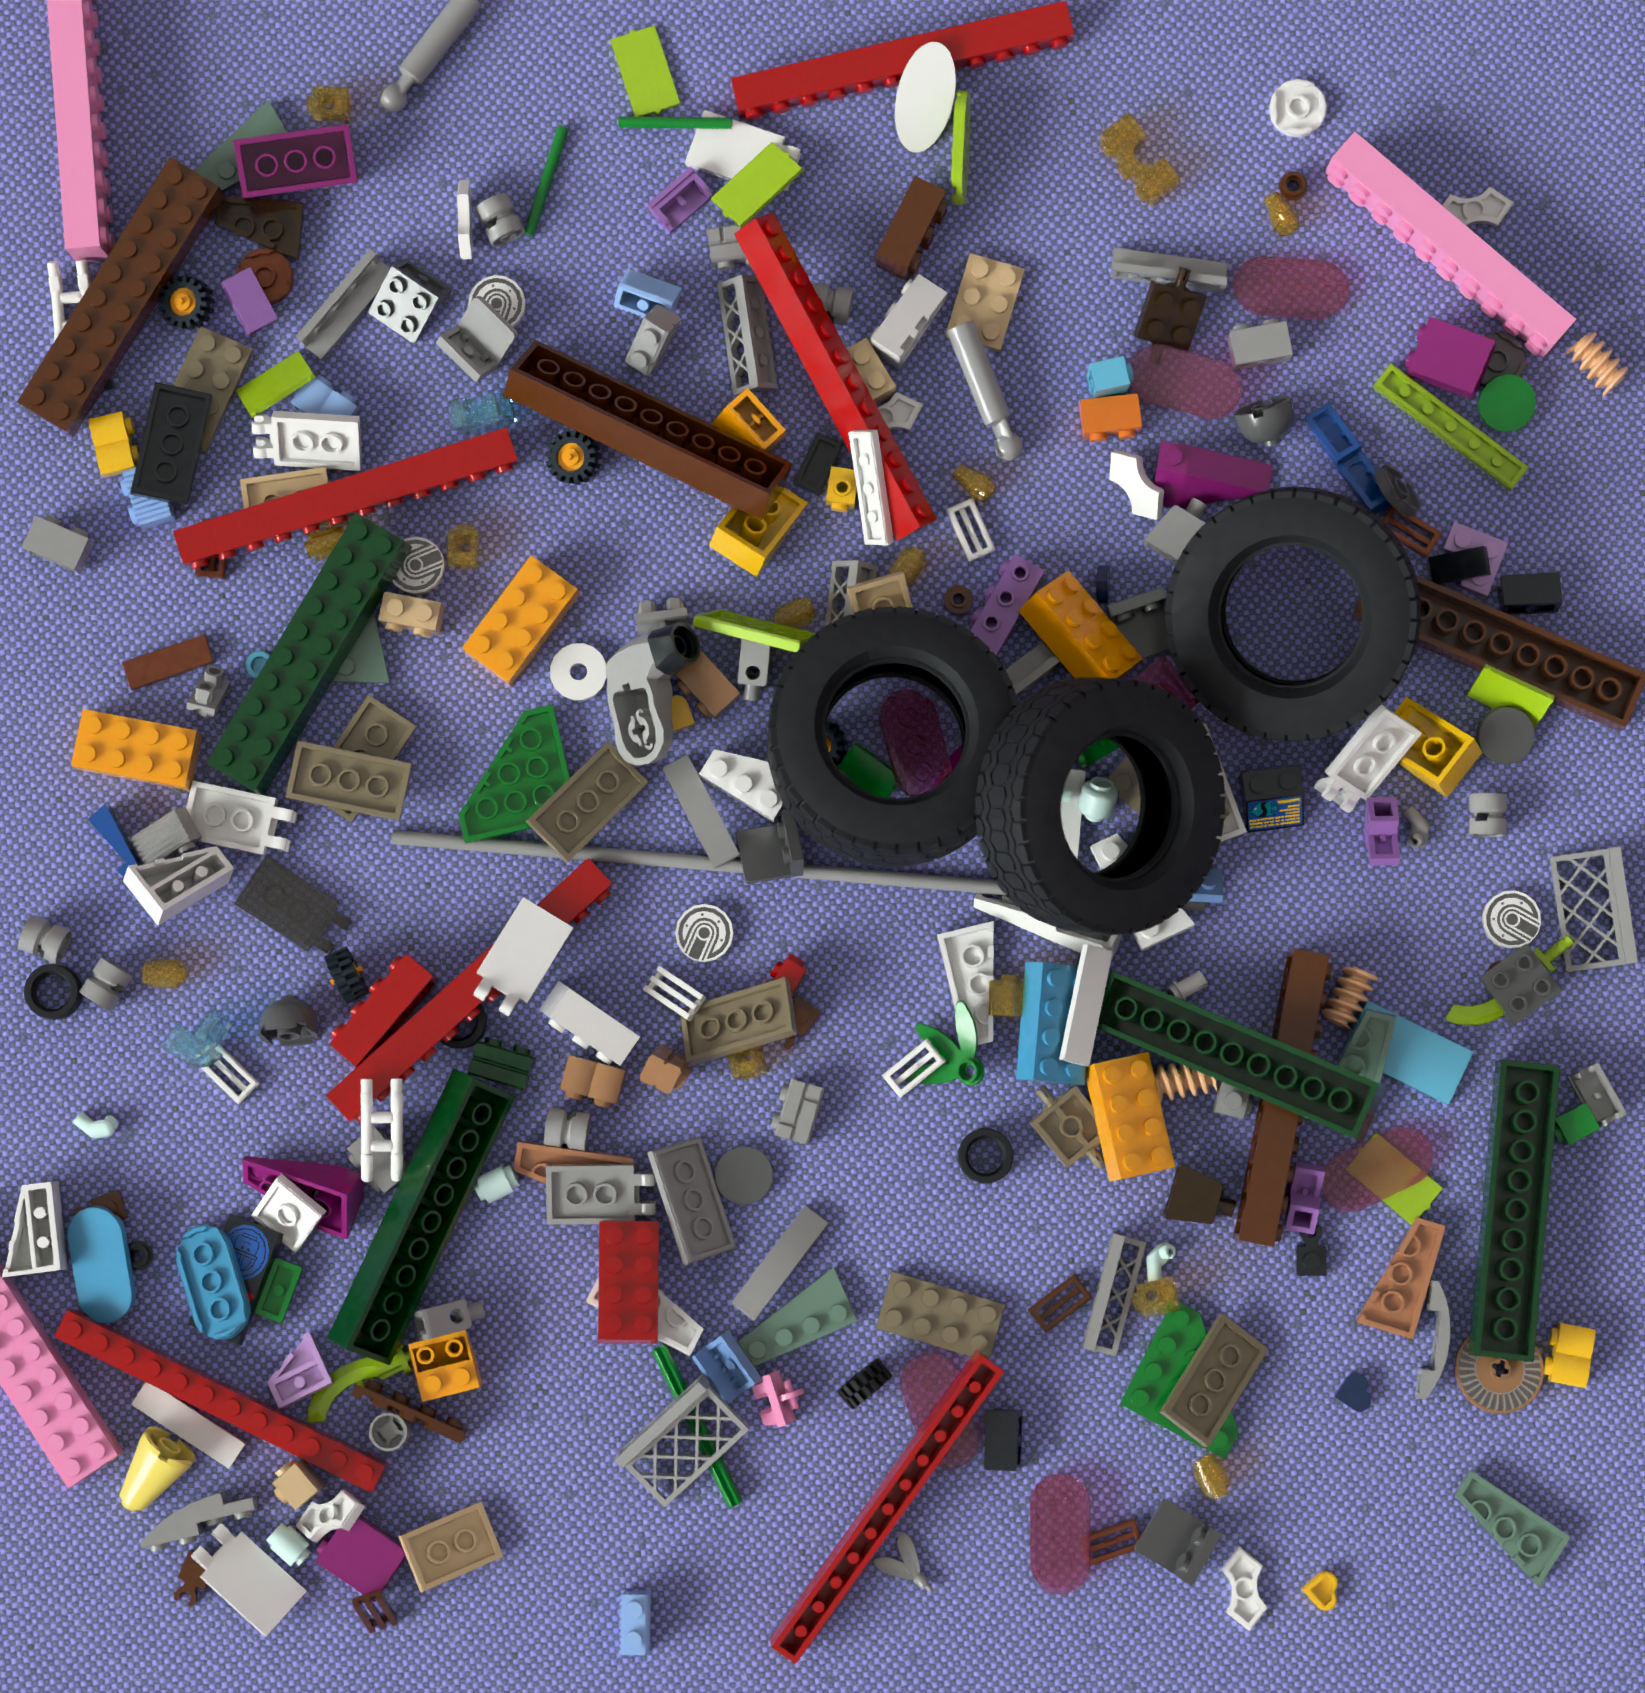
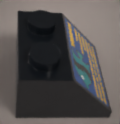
[1238,765,1304,833]

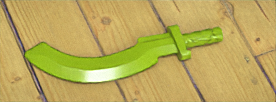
[1446,935,1574,1026]
[307,1343,413,1423]

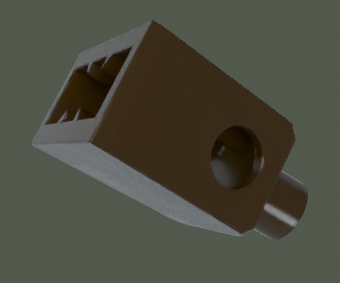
[1163,1164,1236,1224]

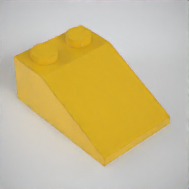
[709,488,808,577]
[1394,697,1482,798]

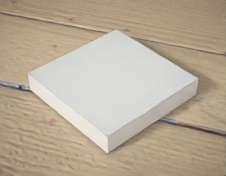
[251,1174,326,1253]

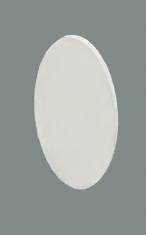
[895,41,956,152]

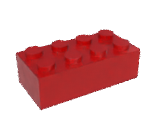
[329,954,440,1067]
[598,1221,659,1344]

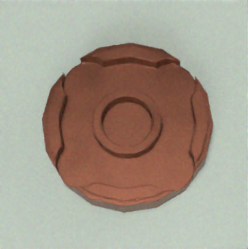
[236,248,294,306]

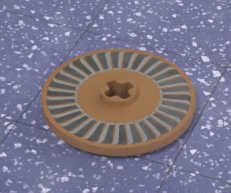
[1455,1335,1544,1414]

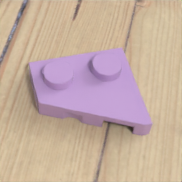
[267,1332,335,1410]

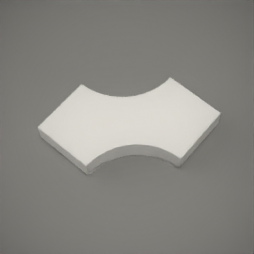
[457,180,473,259]
[1442,187,1514,228]
[877,392,922,432]
[1109,450,1164,520]
[296,1490,365,1543]
[1221,1546,1268,1631]

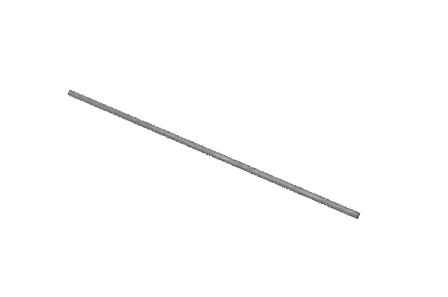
[392,830,1205,912]

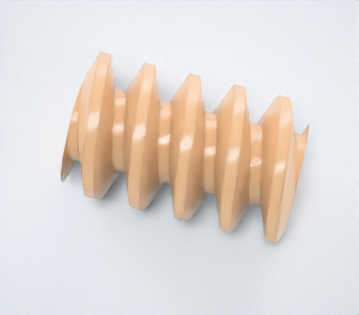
[1565,332,1628,396]
[1321,966,1379,1031]
[1153,1063,1217,1103]

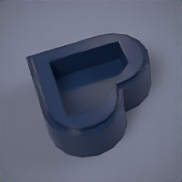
[1096,565,1110,603]
[1334,1372,1371,1412]

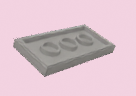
[647,1136,737,1265]

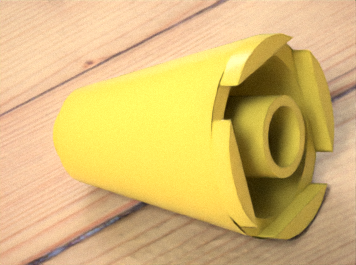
[119,1427,195,1512]

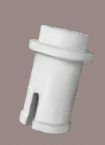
[1168,970,1208,1001]

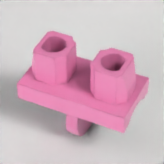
[752,1370,804,1428]

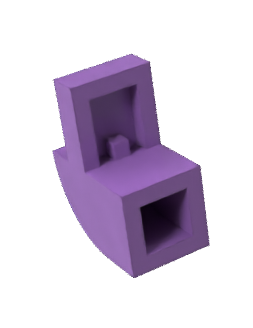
[1364,797,1400,866]
[1284,1161,1325,1234]

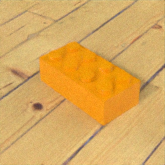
[462,555,580,687]
[1018,570,1143,679]
[71,709,203,791]
[1085,1052,1175,1182]

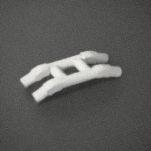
[47,258,91,342]
[361,1079,403,1182]

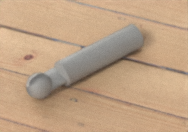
[379,0,482,112]
[947,320,1023,461]

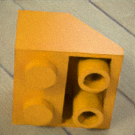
[711,387,787,452]
[408,1329,483,1402]

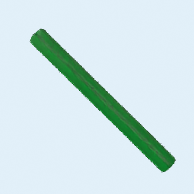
[652,1344,742,1508]

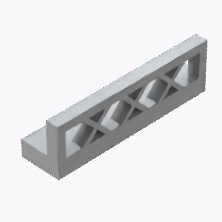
[1110,247,1228,294]
[296,249,390,362]
[717,275,778,396]
[825,560,877,626]
[951,641,1061,721]
[1081,1233,1147,1357]

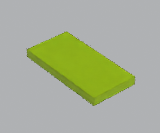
[693,609,816,652]

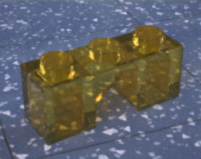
[1099,112,1181,207]

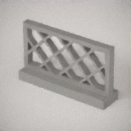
[1549,846,1638,973]
[614,1374,750,1508]

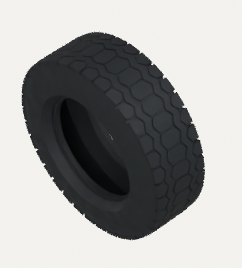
[1165,486,1421,741]
[767,606,1019,867]
[975,678,1225,935]

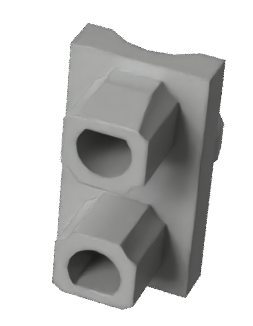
[635,597,690,635]
[186,666,231,717]

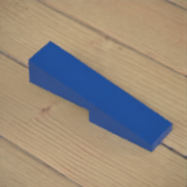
[1305,402,1391,515]
[88,804,142,878]

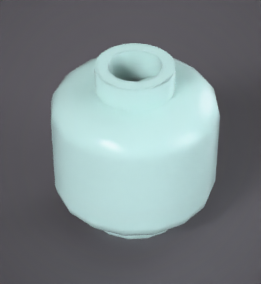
[1078,777,1119,822]

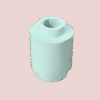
[474,1165,520,1204]
[266,1523,311,1566]

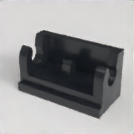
[1498,572,1562,615]
[984,1409,1023,1471]

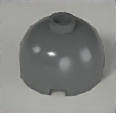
[1235,395,1294,447]
[259,995,319,1047]

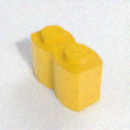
[88,411,140,478]
[1544,1323,1596,1388]

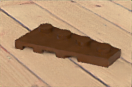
[351,1378,468,1444]

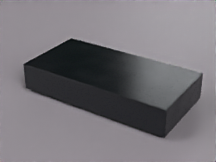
[793,432,844,497]
[1428,546,1491,585]

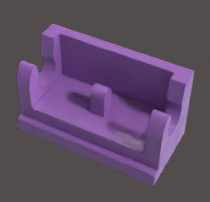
[648,166,713,234]
[220,267,278,336]

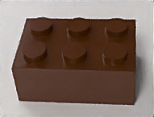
[876,176,948,281]

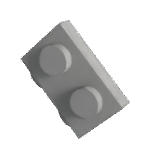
[436,296,518,383]

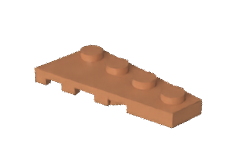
[513,1140,634,1184]
[1355,1217,1446,1339]

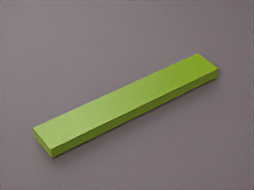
[1372,363,1529,491]

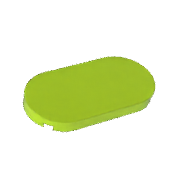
[951,90,971,206]

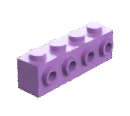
[969,554,1045,657]

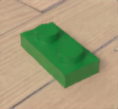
[254,1257,304,1323]

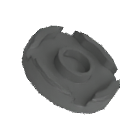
[1480,332,1526,387]
[1375,464,1420,517]
[1476,706,1535,765]
[715,1147,773,1204]

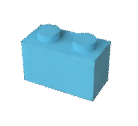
[1086,356,1134,398]

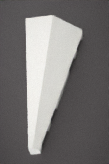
[973,893,1122,960]

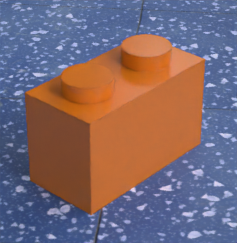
[1079,393,1142,442]

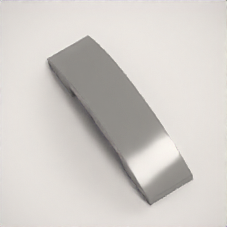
[662,755,740,869]
[1415,1280,1451,1400]

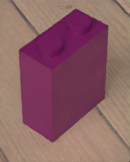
[1405,317,1496,400]
[315,1514,406,1602]

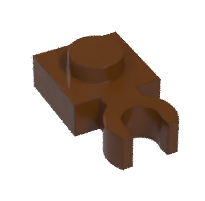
[784,996,821,1050]
[72,1190,129,1220]
[174,1549,208,1607]

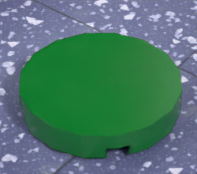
[1477,374,1536,432]

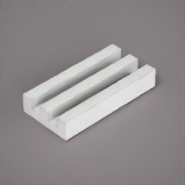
[946,498,996,563]
[643,966,706,1022]
[882,1038,946,1098]
[197,1043,260,1105]

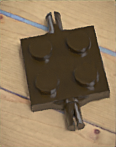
[1133,267,1207,364]

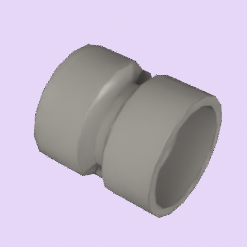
[475,193,525,247]
[813,282,854,326]
[1469,793,1507,837]
[18,914,72,965]
[79,957,134,1011]
[544,1107,591,1151]
[369,1410,412,1451]

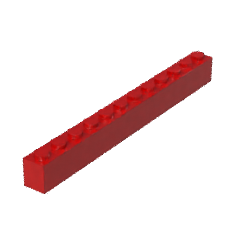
[731,1,1074,120]
[734,212,937,541]
[173,427,518,569]
[326,858,612,1123]
[54,1309,389,1493]
[770,1349,1004,1664]

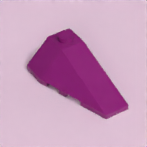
[1153,441,1273,508]
[243,1156,364,1239]

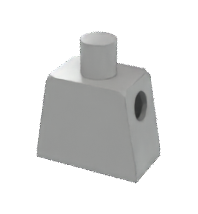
[1143,498,1207,564]
[737,639,772,701]
[413,1299,485,1341]

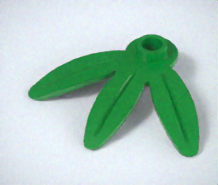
[902,1000,985,1086]

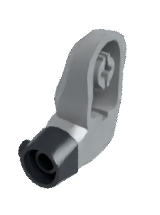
[606,622,700,766]

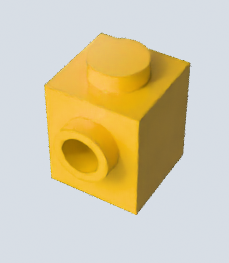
[826,466,857,512]

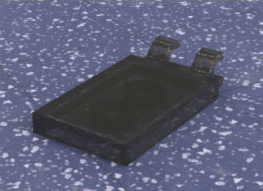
[234,855,352,955]

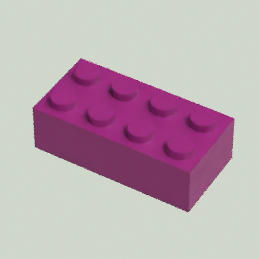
[233,124,358,198]

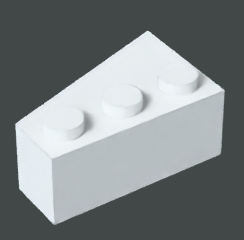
[869,274,947,370]
[699,749,785,823]
[123,846,234,925]
[539,981,640,1066]
[2,1182,68,1277]

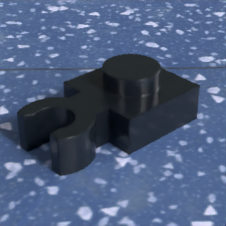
[1295,1225,1326,1276]

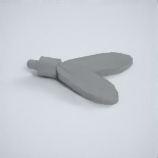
[874,1532,932,1592]

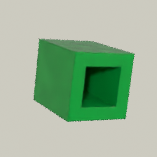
[1554,1102,1600,1145]

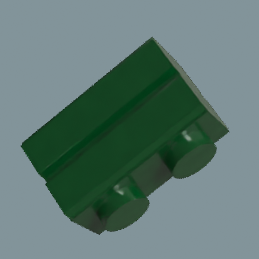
[468,1037,536,1091]

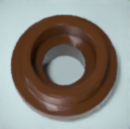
[1279,171,1308,201]
[944,585,973,615]

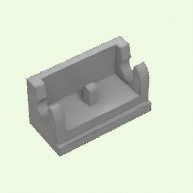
[1567,1062,1627,1127]

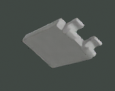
[546,1164,657,1225]

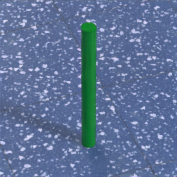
[618,116,733,129]
[524,126,569,237]

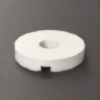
[550,643,607,701]

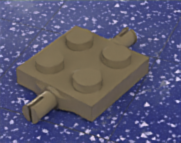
[1029,1084,1105,1169]

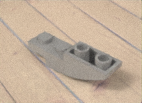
[140,1490,259,1552]

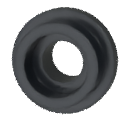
[128,1241,153,1270]

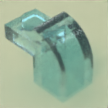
[449,393,517,434]
[161,1011,231,1068]

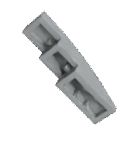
[731,1205,828,1321]

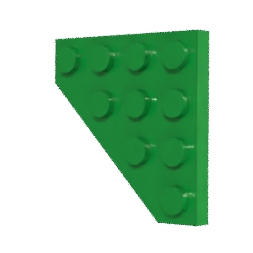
[458,704,570,844]
[1119,1298,1239,1459]

